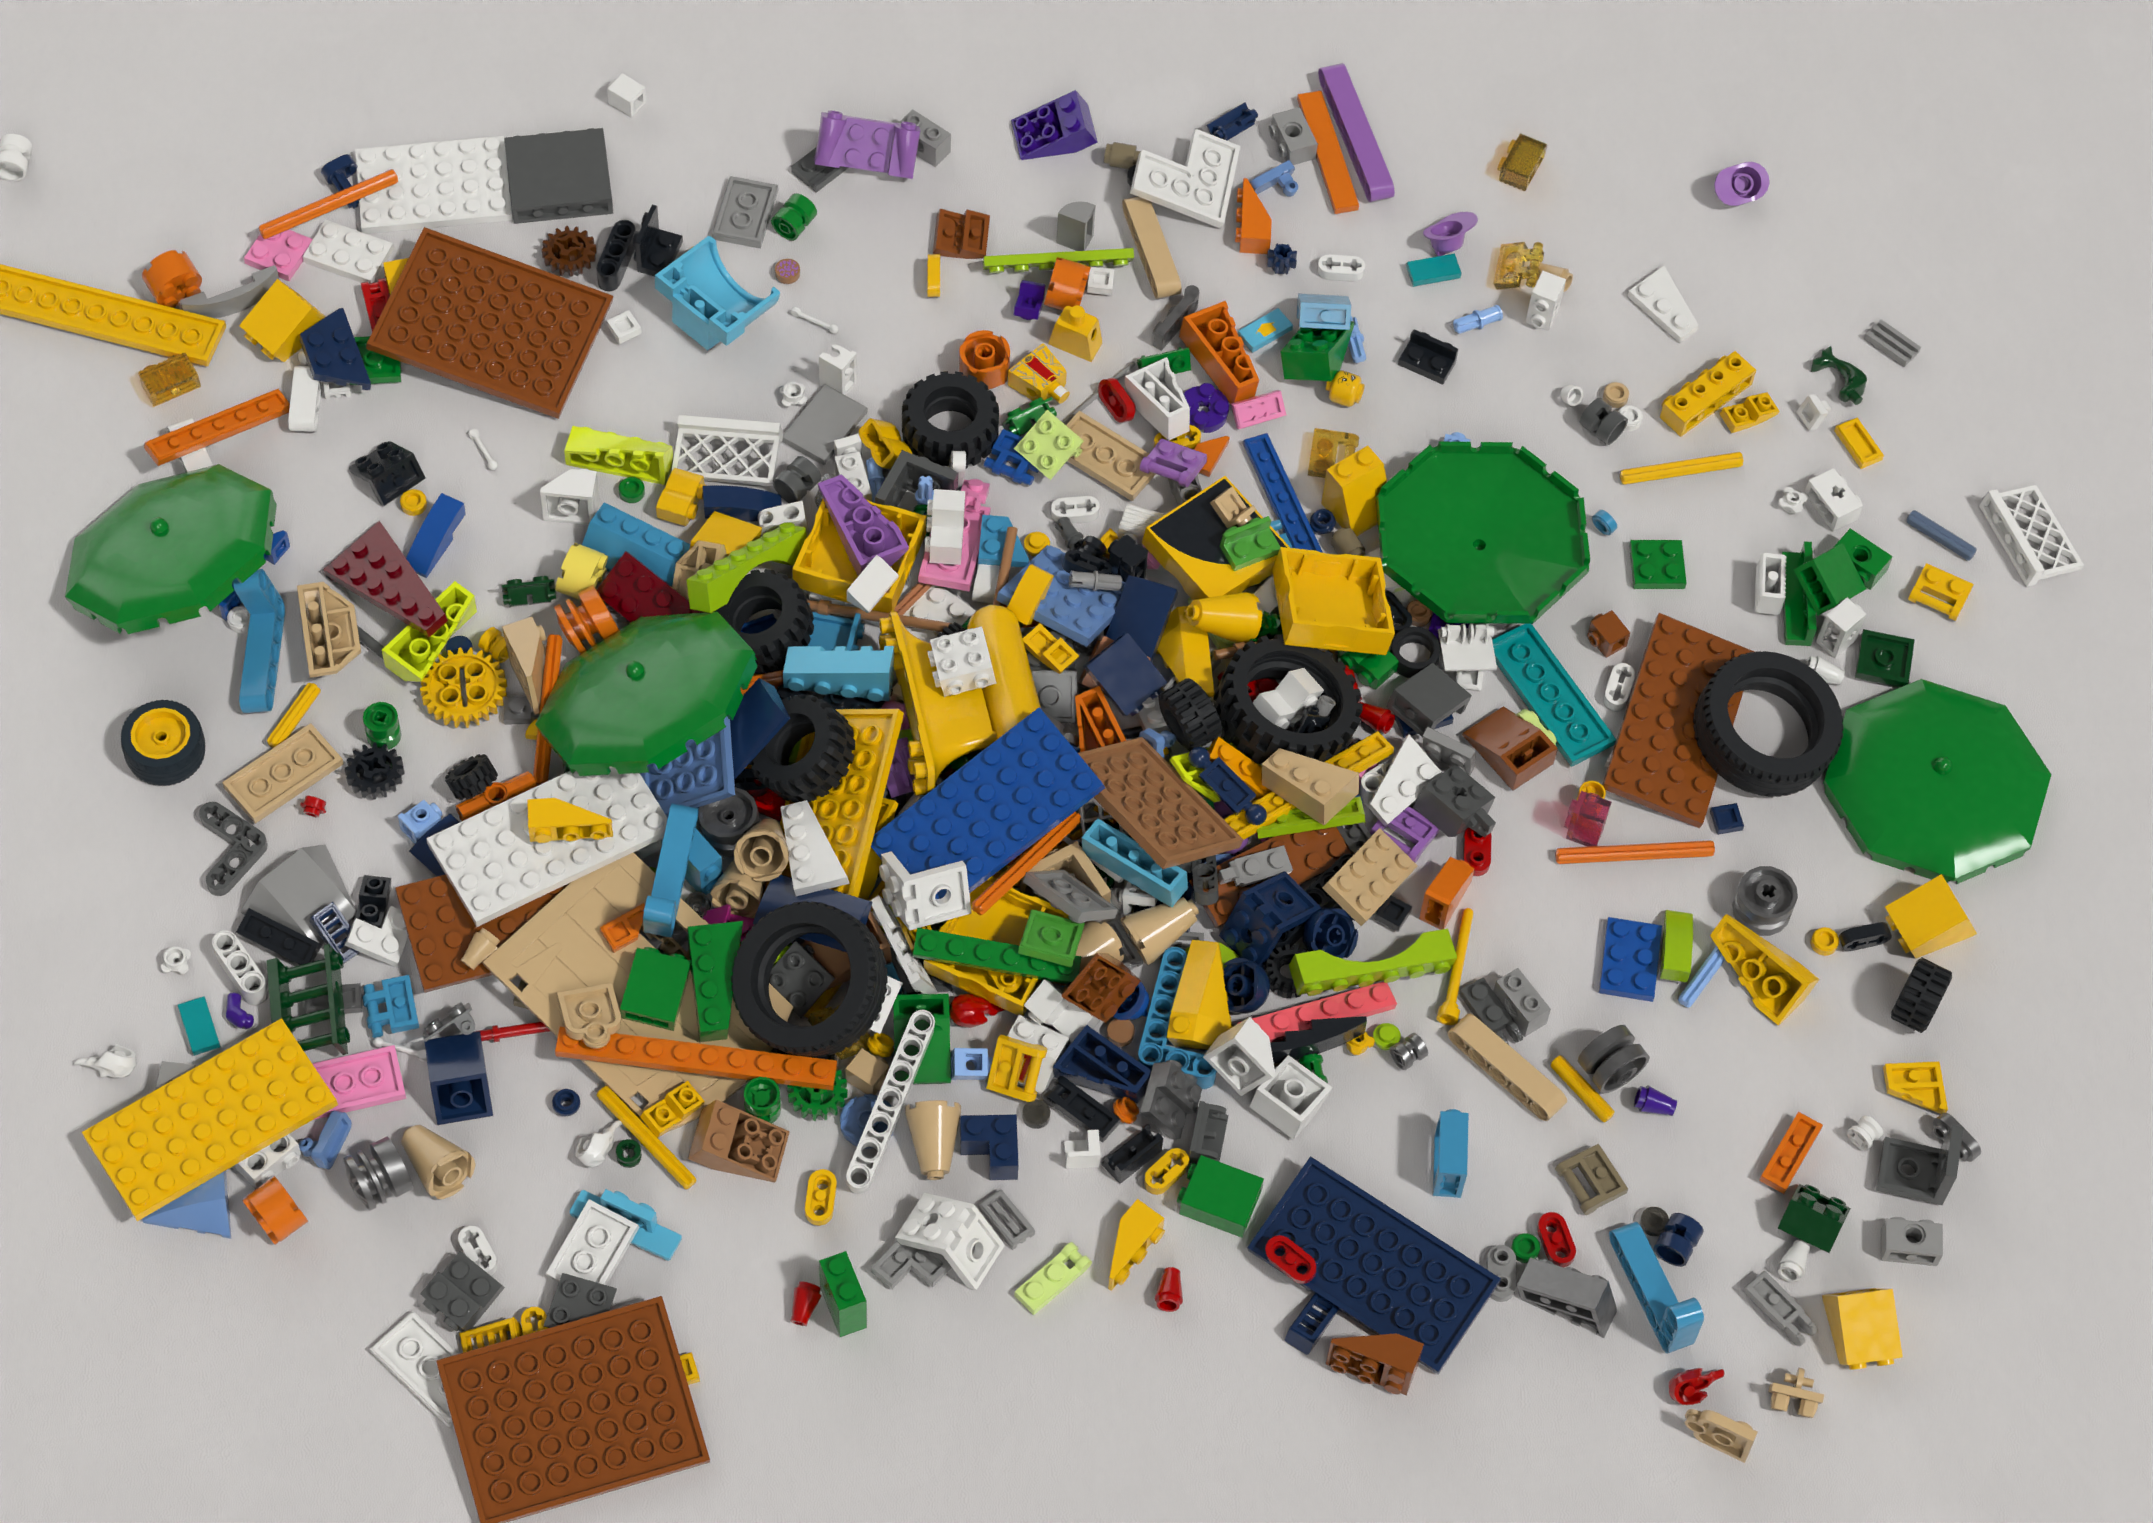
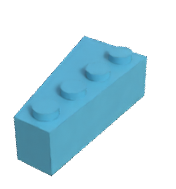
[783,646,894,702]

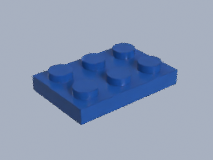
[1599,917,1662,1002]

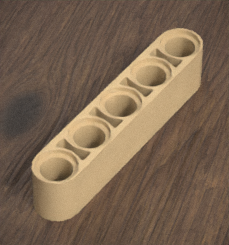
[1122,196,1182,299]
[1448,1014,1567,1121]

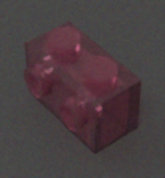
[1564,791,1612,847]

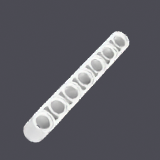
[846,1010,935,1194]

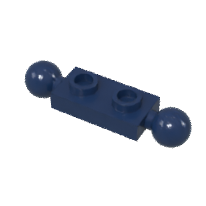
[1188,747,1267,825]

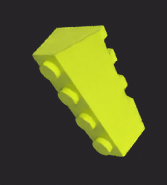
[564,426,673,485]
[382,581,477,682]

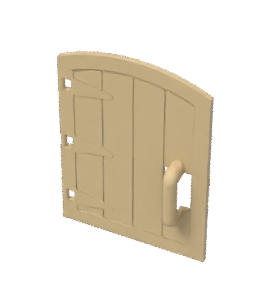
[483,852,793,1132]

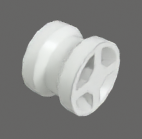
[1847,1115,1883,1151]

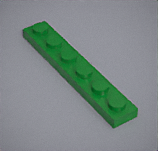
[912,928,1082,985]

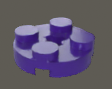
[1183,383,1229,433]

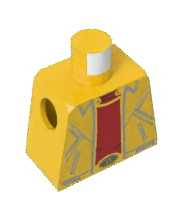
[1008,344,1070,404]

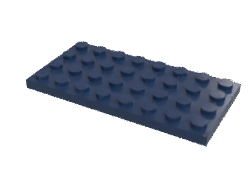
[1247,1156,1501,1375]

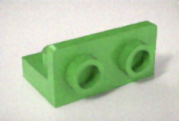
[1220,516,1280,571]

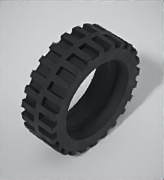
[1213,634,1363,765]

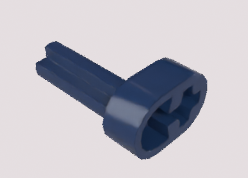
[321,154,361,209]

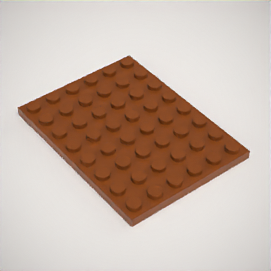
[366,227,614,419]
[436,1296,710,1523]

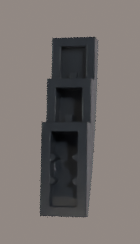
[1270,1016,1367,1063]

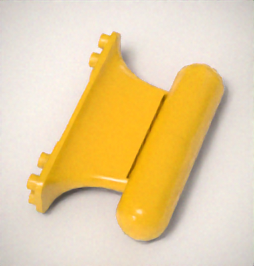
[879,605,1041,796]

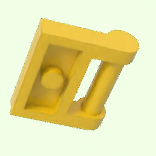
[1908,563,1974,621]
[986,1034,1048,1102]

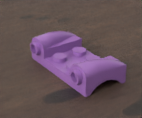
[814,110,921,179]

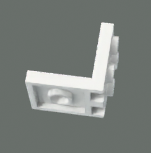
[879,851,972,930]
[895,1193,1005,1290]

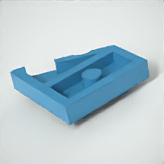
[978,515,1029,568]

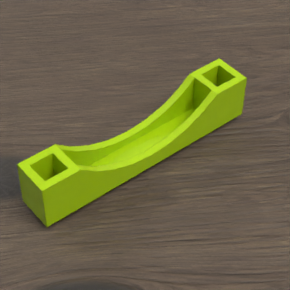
[686,522,807,613]
[1289,928,1457,996]

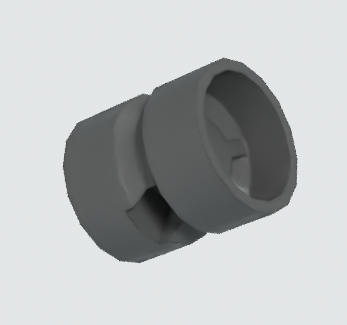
[1579,398,1628,445]
[773,456,821,503]

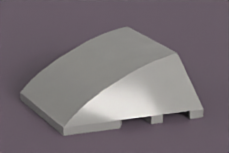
[241,845,357,944]

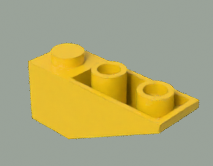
[527,798,613,843]
[1108,1199,1165,1291]

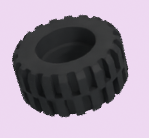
[902,371,999,469]
[714,569,814,674]
[749,694,855,803]

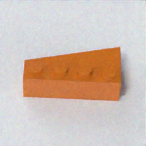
[1179,301,1259,404]

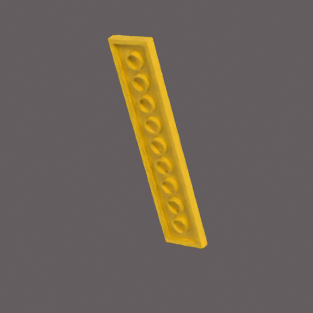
[0,264,226,367]

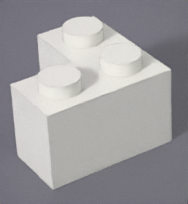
[925,489,965,565]
[1253,668,1324,729]
[1024,979,1100,1045]

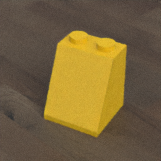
[239,279,326,362]
[1321,445,1387,536]
[689,511,762,556]
[1885,874,1977,959]
[1822,1288,1903,1370]

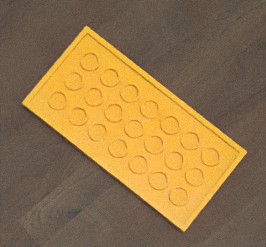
[765,709,904,897]
[82,1018,338,1221]

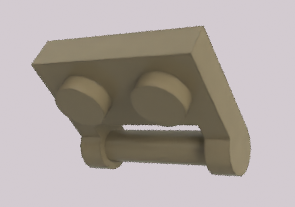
[1555,1144,1628,1215]

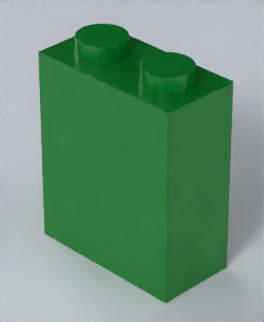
[1793,543,1867,616]
[620,947,691,1031]
[1177,1155,1264,1238]
[819,1251,867,1337]

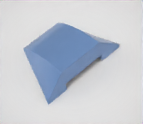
[143,1170,231,1239]

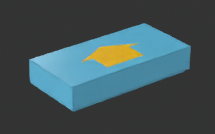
[1238,308,1293,353]

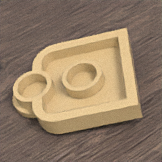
[557,983,621,1048]
[1685,1409,1758,1463]

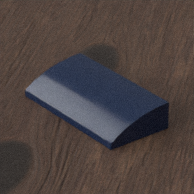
[1106,575,1178,662]
[730,678,790,780]
[753,875,873,952]

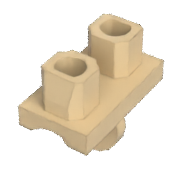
[1768,1368,1824,1418]

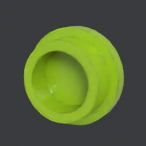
[1373,1023,1401,1050]

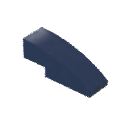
[703,485,782,522]

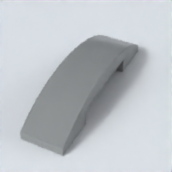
[180,265,279,318]

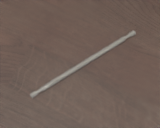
[1062,361,1135,425]

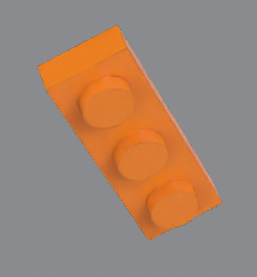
[1759,1112,1823,1194]

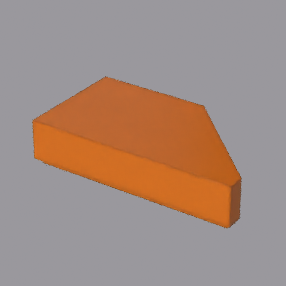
[1194,436,1230,477]
[600,903,645,953]

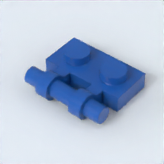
[984,429,1039,486]

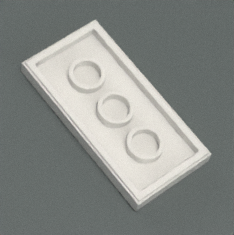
[370,1311,458,1429]

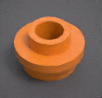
[1113,1097,1139,1124]

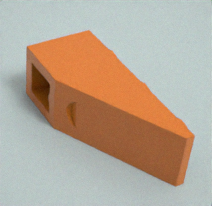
[1235,178,1272,254]

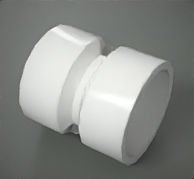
[0,134,33,181]

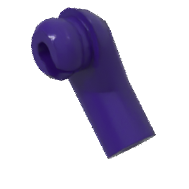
[226,993,254,1029]

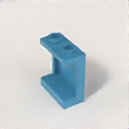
[1297,293,1352,330]
[808,603,865,651]

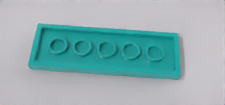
[1492,624,1617,767]

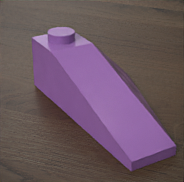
[818,474,909,576]

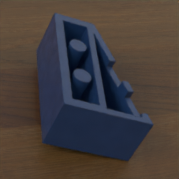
[1053,1025,1151,1103]

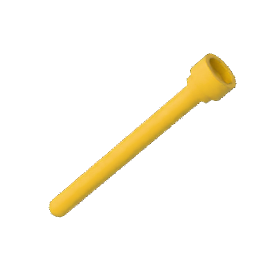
[1437,908,1474,1025]

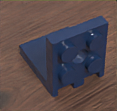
[1219,871,1322,967]

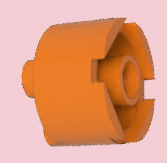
[142,250,202,308]
[1044,257,1091,311]
[959,330,1010,389]
[242,1176,308,1245]

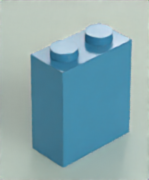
[661,828,723,898]

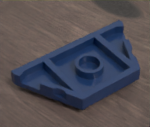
[300,308,371,390]

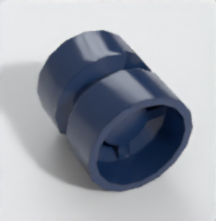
[1653,1213,1704,1267]

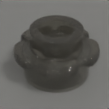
[685,891,711,917]

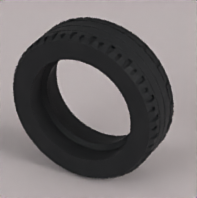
[1693,651,1844,797]
[731,901,888,1058]

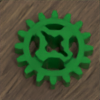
[787,1070,848,1121]

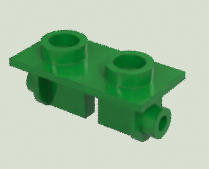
[1137,347,1191,374]
[1002,397,1057,436]

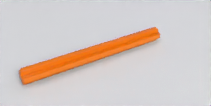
[259,169,398,239]
[533,634,563,786]
[972,812,1081,915]
[1555,840,1715,864]

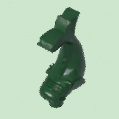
[1811,346,1867,405]

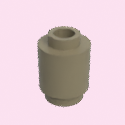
[1104,142,1141,169]
[1330,528,1366,556]

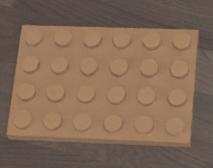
[1078,737,1243,869]

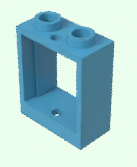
[1433,1109,1469,1198]

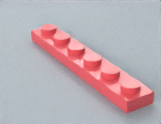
[1237,981,1397,1042]

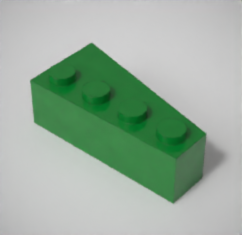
[687,921,743,1042]

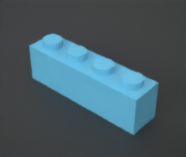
[1081,818,1188,908]

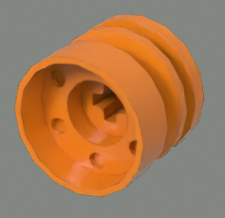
[554,585,619,654]

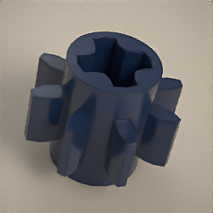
[1267,243,1297,275]

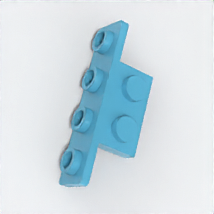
[570,1189,682,1261]

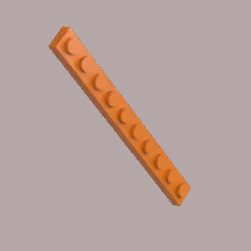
[555,1026,837,1090]

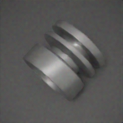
[343,1136,414,1211]

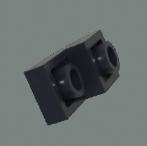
[355,875,392,928]

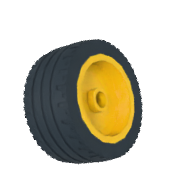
[121,700,205,786]

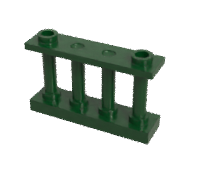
[266,944,350,1055]

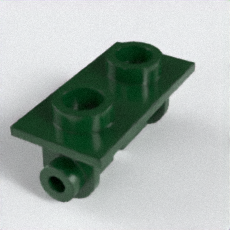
[501,576,556,607]

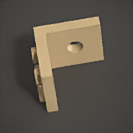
[1020,841,1111,903]

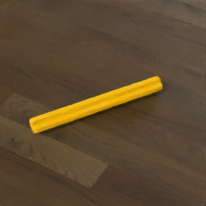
[1620,452,1744,484]
[596,1086,697,1189]

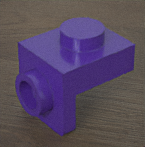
[1013,280,1046,320]

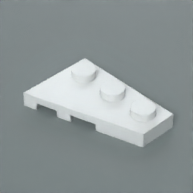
[1367,734,1442,826]

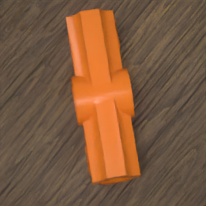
[455,771,537,822]

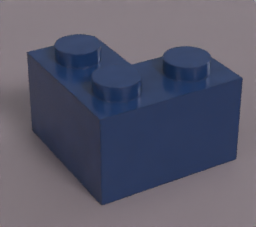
[960,1114,1019,1180]

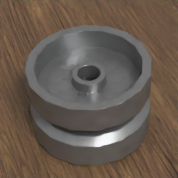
[698,787,760,857]
[1732,866,1798,936]
[1578,1025,1650,1094]

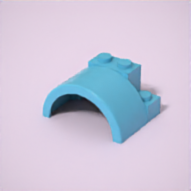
[655,236,780,351]

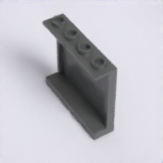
[504,128,613,224]

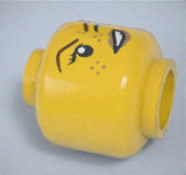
[1325,370,1365,407]

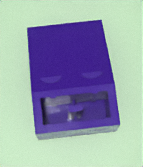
[1011,90,1098,160]

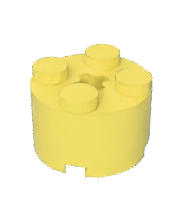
[555,542,608,600]

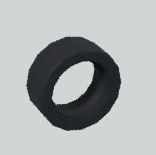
[1390,627,1441,678]

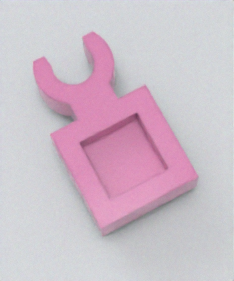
[961,479,990,512]

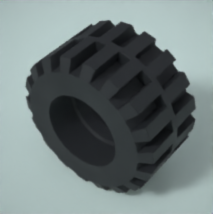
[1158,678,1222,751]
[1891,957,1952,1033]

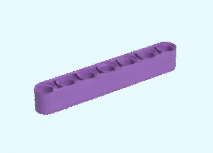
[1318,63,1395,202]

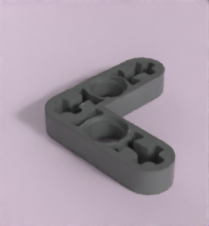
[199,802,268,896]
[1177,855,1219,905]

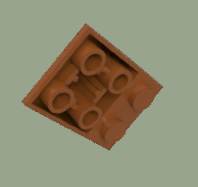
[1462,706,1558,791]
[1061,953,1141,1023]
[1326,1333,1424,1396]

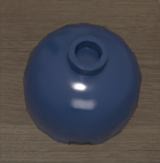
[1302,907,1358,959]
[1223,958,1270,1014]

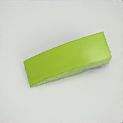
[1660,910,1693,982]

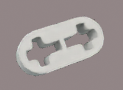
[1317,254,1365,281]
[948,451,966,488]
[1051,496,1100,524]
[1603,663,1635,711]
[458,1226,497,1276]

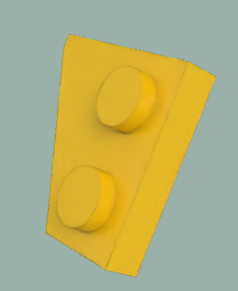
[1883,1061,1948,1114]

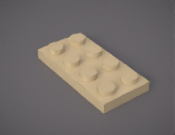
[1066,411,1156,501]
[222,723,344,824]
[1322,828,1418,926]

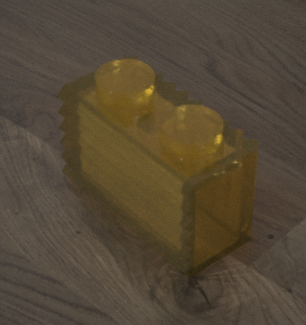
[1497,133,1547,191]
[138,353,201,407]

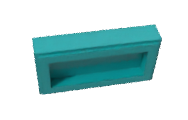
[1406,253,1462,287]
[178,996,221,1056]

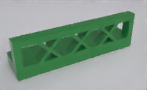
[1782,541,1817,646]

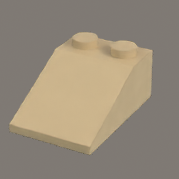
[502,617,546,715]

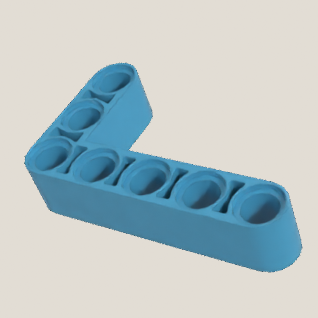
[233,569,285,713]
[643,803,699,938]
[1137,947,1217,1089]
[1609,1222,1704,1354]

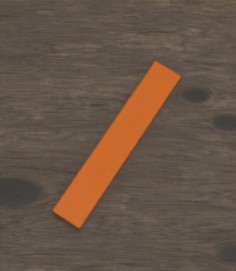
[1297,91,1359,214]
[144,389,290,466]

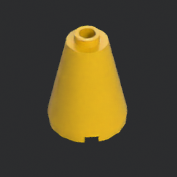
[1186,592,1262,643]

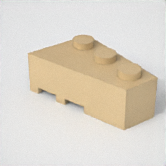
[1262,748,1359,825]

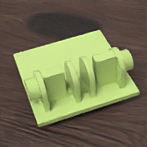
[1014,410,1084,480]

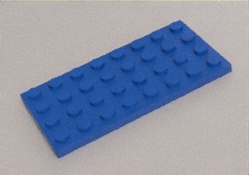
[871,707,1105,899]

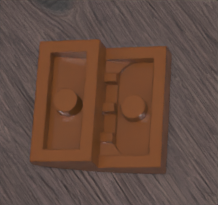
[933,209,990,259]

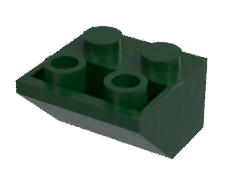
[1778,1184,1851,1253]

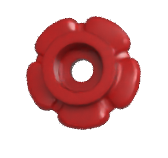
[300,796,326,817]

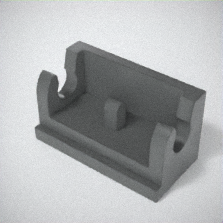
[1189,1101,1229,1164]

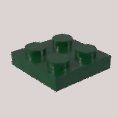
[1855,629,1915,687]

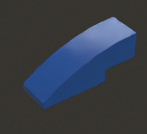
[406,493,466,578]

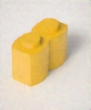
[859,418,912,469]
[656,468,707,526]

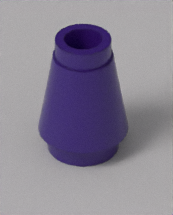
[1634,1085,1677,1116]

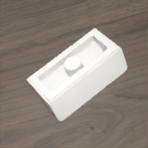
[847,555,899,614]

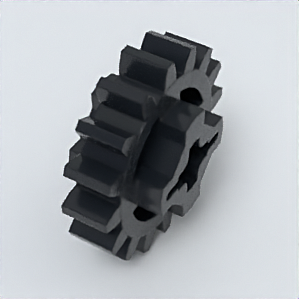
[345,742,405,799]

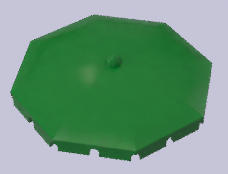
[1376,441,1590,624]
[65,464,277,634]
[535,612,757,776]
[1823,679,2052,884]

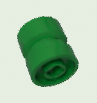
[771,193,817,241]
[363,702,401,750]
[744,1077,781,1124]

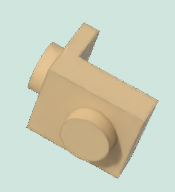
[1210,486,1257,528]

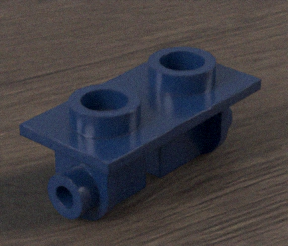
[1206,102,1258,141]

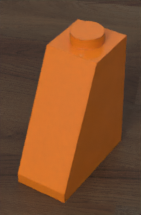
[1419,857,1475,930]

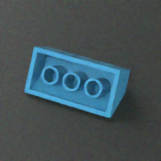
[582,502,690,586]

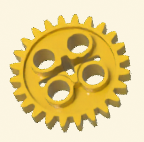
[420,647,507,728]

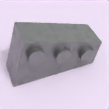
[1517,1258,1617,1338]

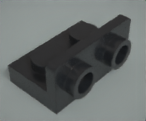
[1398,329,1458,385]

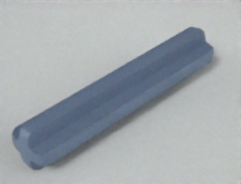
[1906,510,1977,561]

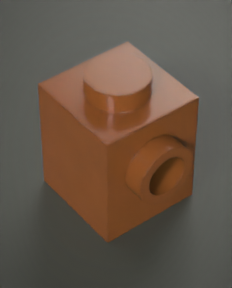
[1587,610,1631,658]

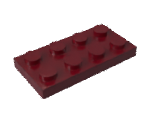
[597,551,704,623]

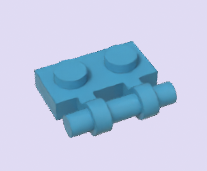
[362,975,419,1038]

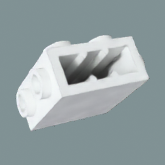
[927,627,997,697]

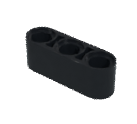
[596,220,636,292]

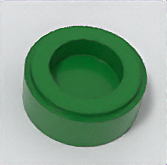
[619,477,645,503]
[1511,1233,1540,1263]

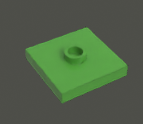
[1018,909,1085,967]

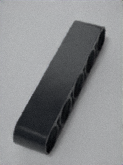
[1273,853,1354,953]

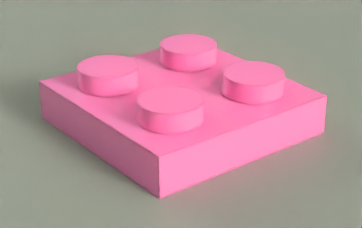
[244,229,313,281]

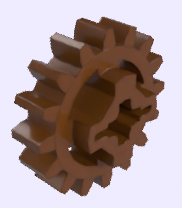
[541,226,597,277]

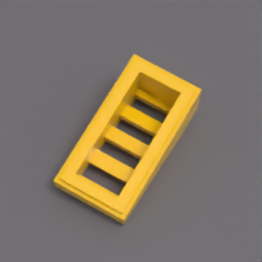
[459,1317,523,1353]

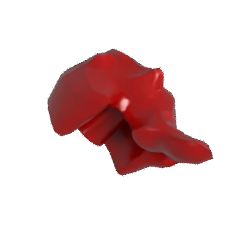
[949,994,1005,1028]
[1669,1368,1725,1405]

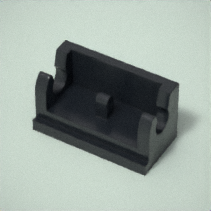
[1101,1124,1163,1184]

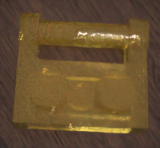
[1307,428,1359,478]

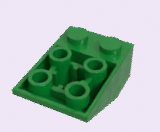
[1280,321,1354,381]
[893,994,951,1084]

